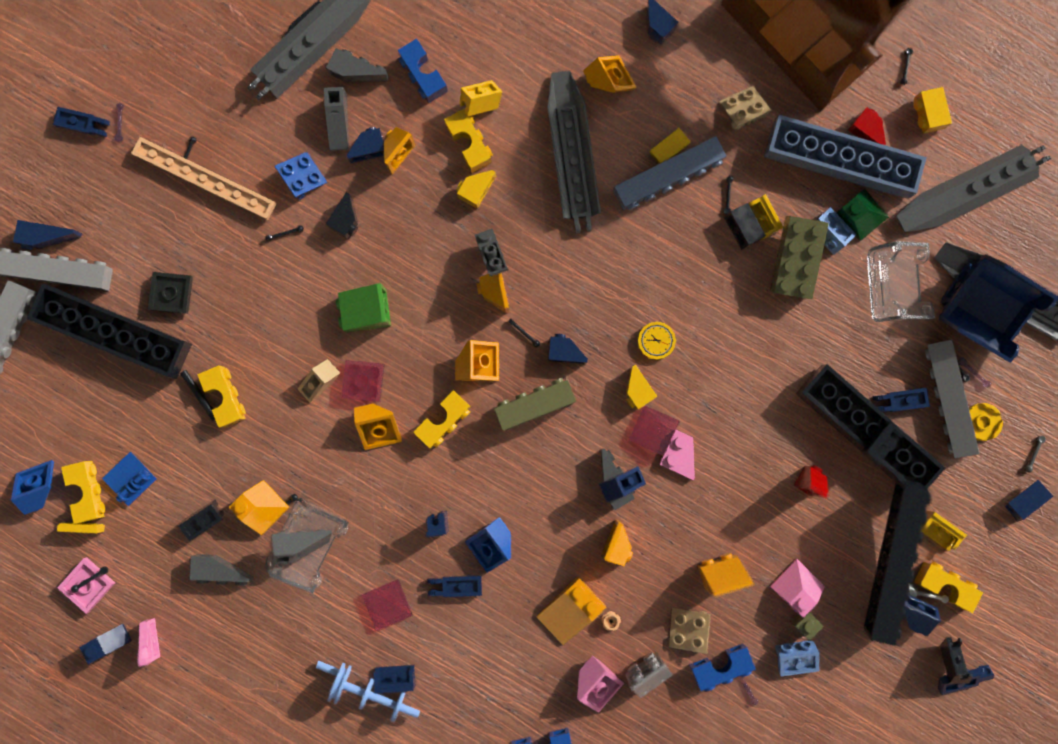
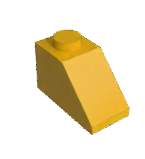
[456,170,496,209]
[625,365,658,410]

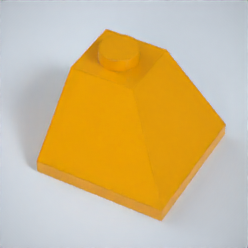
[583,56,637,93]
[384,127,416,175]
[476,273,510,313]
[455,340,499,381]
[354,403,402,450]
[228,480,290,535]
[601,519,633,566]

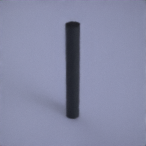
[180,370,215,421]

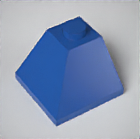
[11,460,54,515]
[465,517,511,573]

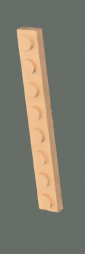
[131,137,277,220]

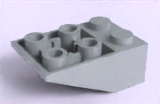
[625,652,673,698]

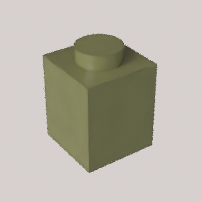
[790,612,824,640]

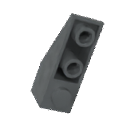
[326,48,389,83]
[324,87,349,151]
[475,229,508,277]
[601,448,635,510]
[270,529,332,565]
[189,554,254,585]

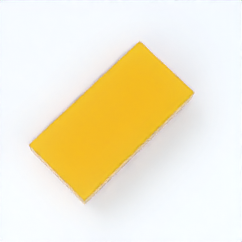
[649,128,691,164]
[57,522,105,533]

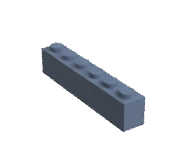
[613,136,726,211]

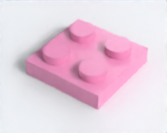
[58,557,115,614]

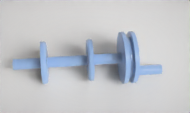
[316,661,420,722]

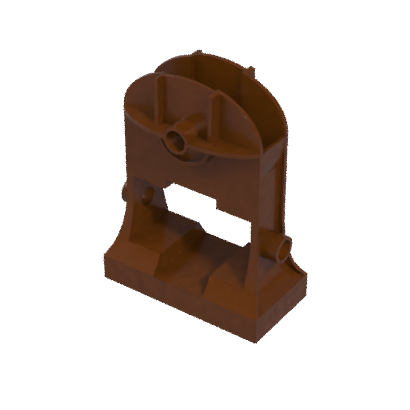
[720,0,911,112]

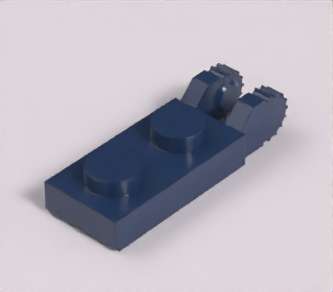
[53,107,110,137]
[872,388,930,412]
[427,575,482,597]

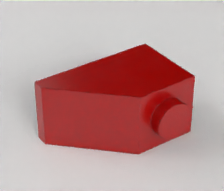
[848,107,886,145]

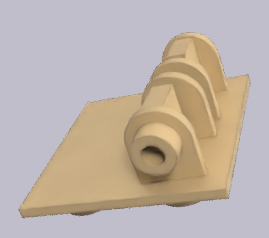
[719,86,771,130]
[669,608,710,654]

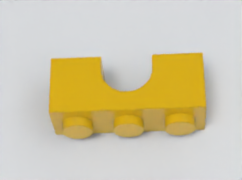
[444,109,493,173]
[197,365,246,428]
[413,390,471,448]
[61,461,105,524]
[913,561,983,613]

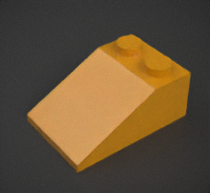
[698,553,754,596]
[536,576,606,645]

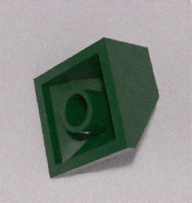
[836,189,889,241]

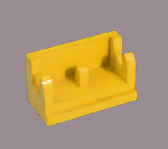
[459,80,502,116]
[748,194,784,241]
[921,511,967,551]

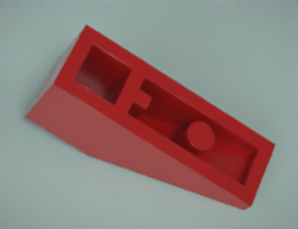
[793,465,829,499]

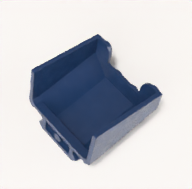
[939,254,1058,363]

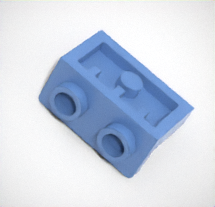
[817,207,857,254]
[775,640,819,676]

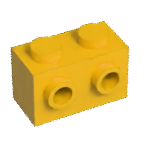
[913,87,952,134]

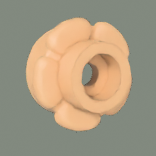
[601,611,621,631]

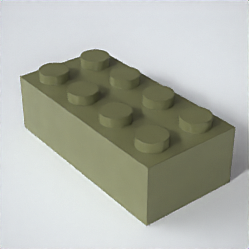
[770,216,829,299]
[494,378,576,431]

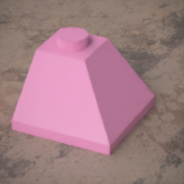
[770,559,825,617]
[577,656,624,713]

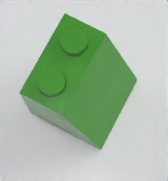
[336,283,391,333]

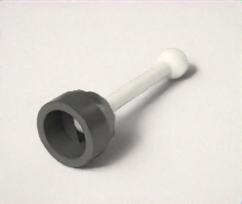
[908,583,949,603]

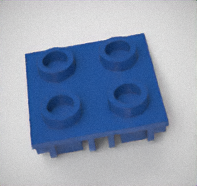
[274,152,327,200]
[102,452,157,506]

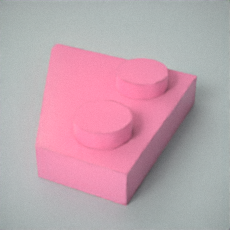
[659,430,695,480]
[138,618,160,666]

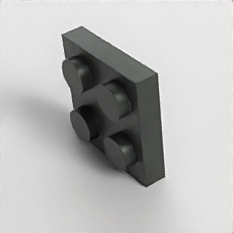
[148,272,193,314]

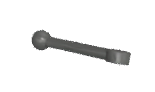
[1025,436,1046,473]

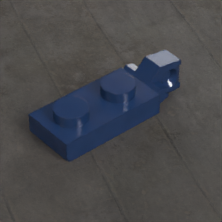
[938,665,994,695]

